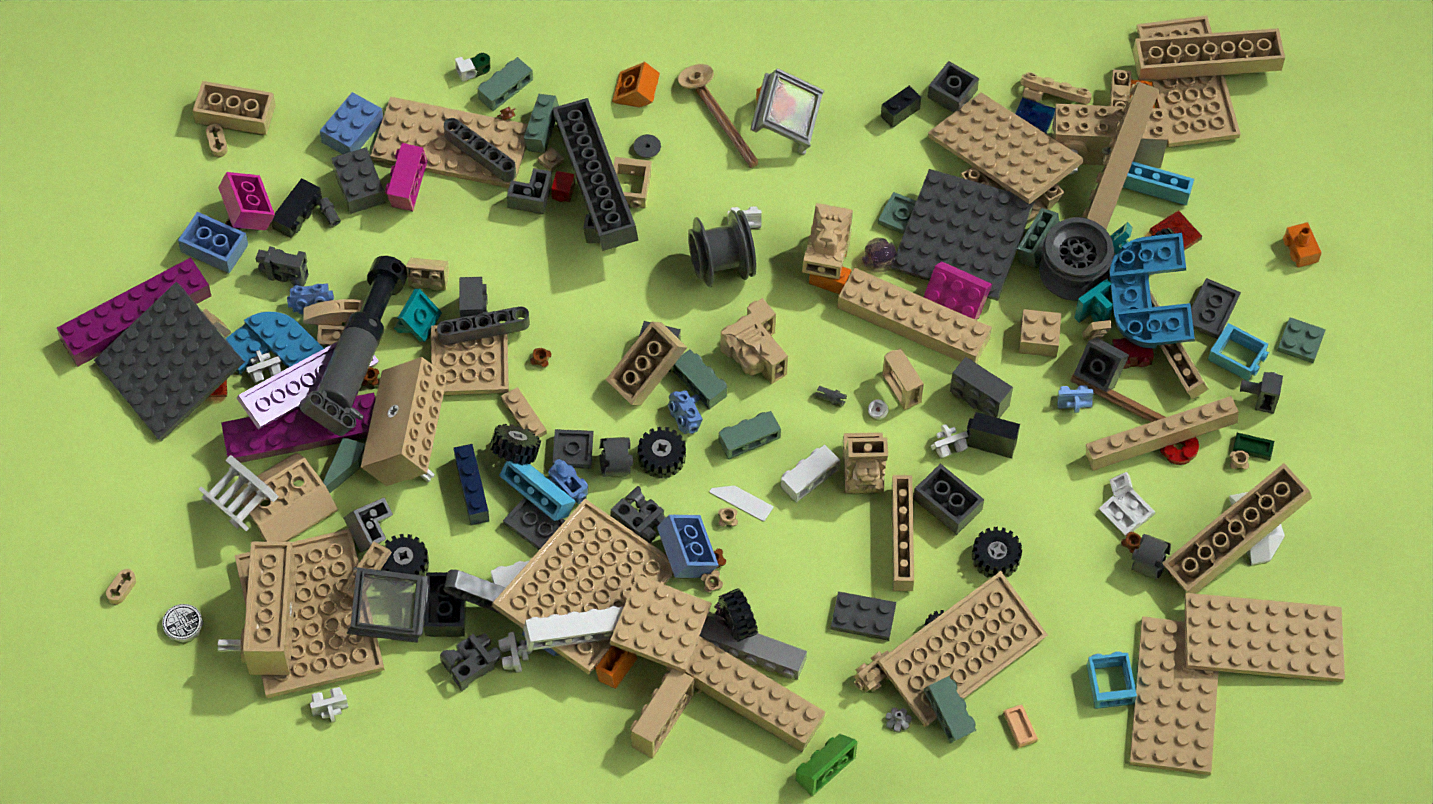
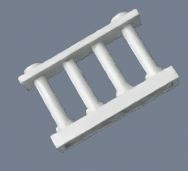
[199,455,279,531]

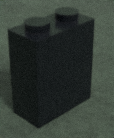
[966,412,1020,458]

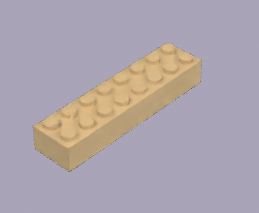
[1133,28,1285,81]
[837,268,992,363]
[1162,463,1312,594]
[666,636,826,752]

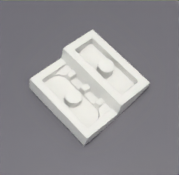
[1099,490,1155,536]

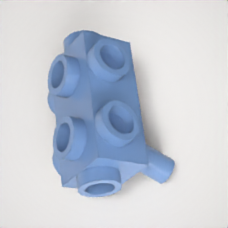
[287,283,334,314]
[668,391,703,434]
[548,459,588,504]

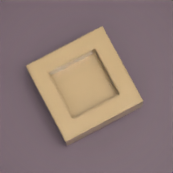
[1022,87,1044,102]
[538,147,564,172]

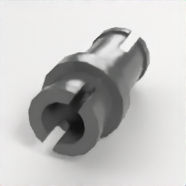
[318,197,341,227]
[816,386,847,406]

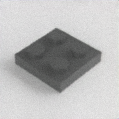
[553,429,594,468]

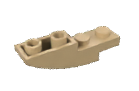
[303,299,363,326]

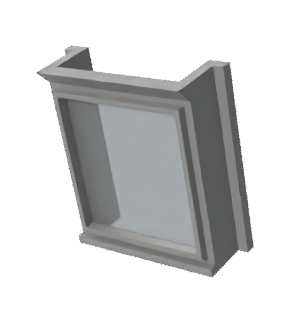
[750,68,824,155]

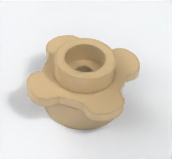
[1230,451,1249,470]
[718,507,738,527]
[701,570,723,592]

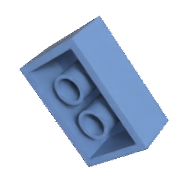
[320,92,383,154]
[178,212,248,274]
[657,515,719,578]

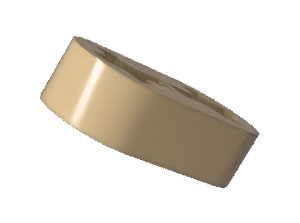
[206,124,228,157]
[106,569,136,605]

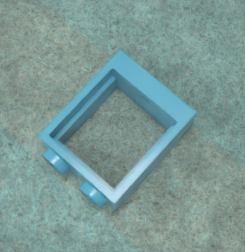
[1208,323,1269,381]
[1087,652,1137,709]

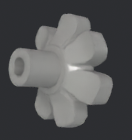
[886,708,911,733]

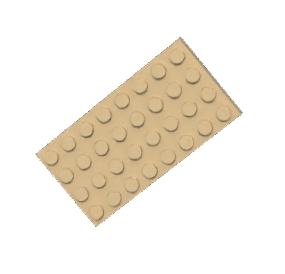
[1136,15,1241,147]
[928,92,1083,204]
[370,97,528,188]
[877,571,1048,727]
[1184,593,1345,682]
[1129,616,1218,775]

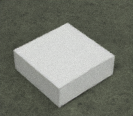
[1110,472,1133,497]

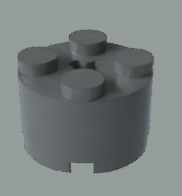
[599,437,633,477]
[1131,534,1171,580]

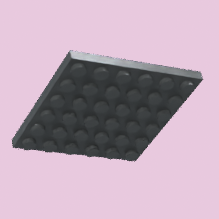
[891,169,1035,301]
[94,282,245,441]

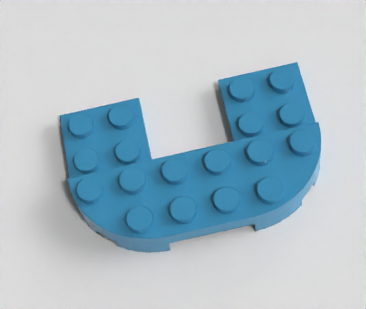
[1110,233,1195,348]
[225,312,324,374]

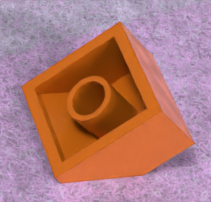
[612,62,660,108]

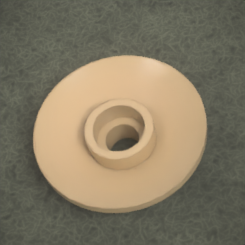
[678,64,714,89]

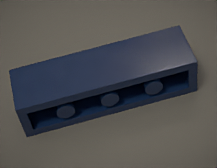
[453,444,490,525]

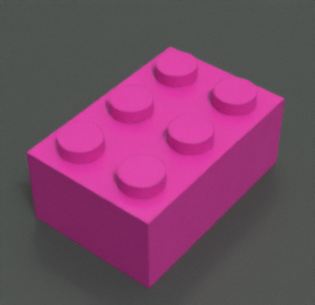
[385,143,428,212]
[218,172,275,230]
[923,261,992,320]

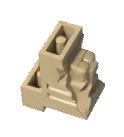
[802,203,853,279]
[720,298,788,384]
[842,433,888,493]

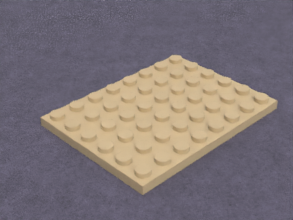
[492,499,674,675]
[235,529,385,698]

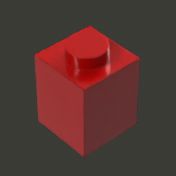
[551,171,575,202]

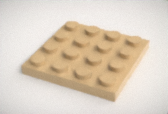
[431,325,509,395]
[609,574,712,673]

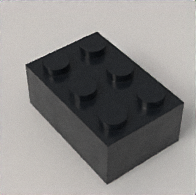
[424,572,466,637]

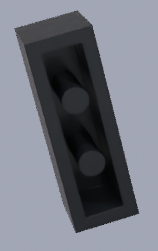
[271,178,322,238]

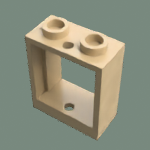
[614,157,652,208]
[882,348,924,410]

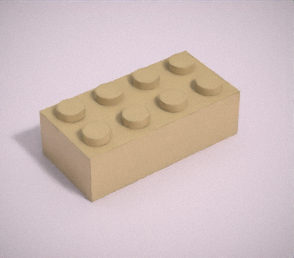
[193,81,276,135]
[605,321,688,405]
[630,669,694,759]

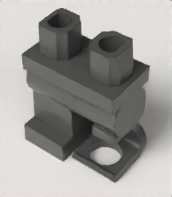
[256,246,309,286]
[610,486,666,543]
[440,633,501,691]

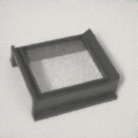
[347,567,428,643]

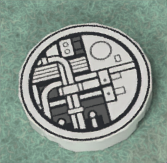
[162,604,203,642]

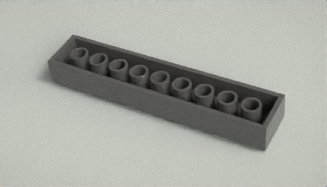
[553,98,639,251]

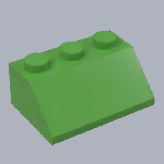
[795,734,858,797]

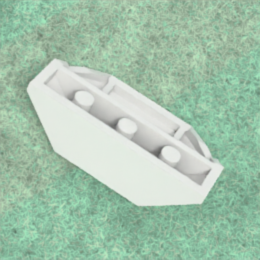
[1229,492,1285,565]

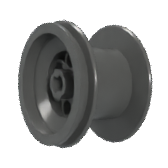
[688,210,756,287]
[1039,217,1114,301]

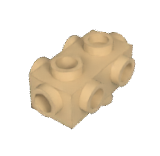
[854,650,889,692]

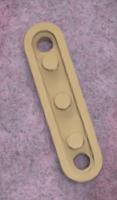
[1020,72,1092,104]

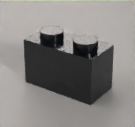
[881,85,921,128]

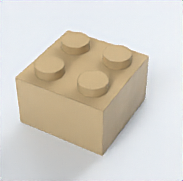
[1019,309,1061,357]

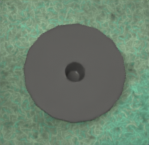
[634,134,661,158]

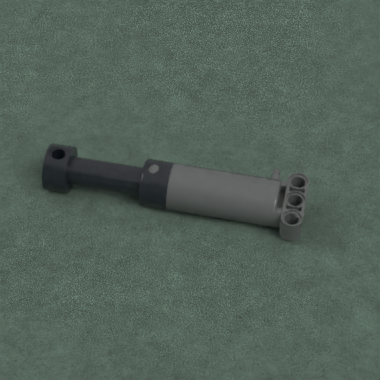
[299,255,408,436]

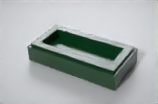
[1232,432,1275,460]

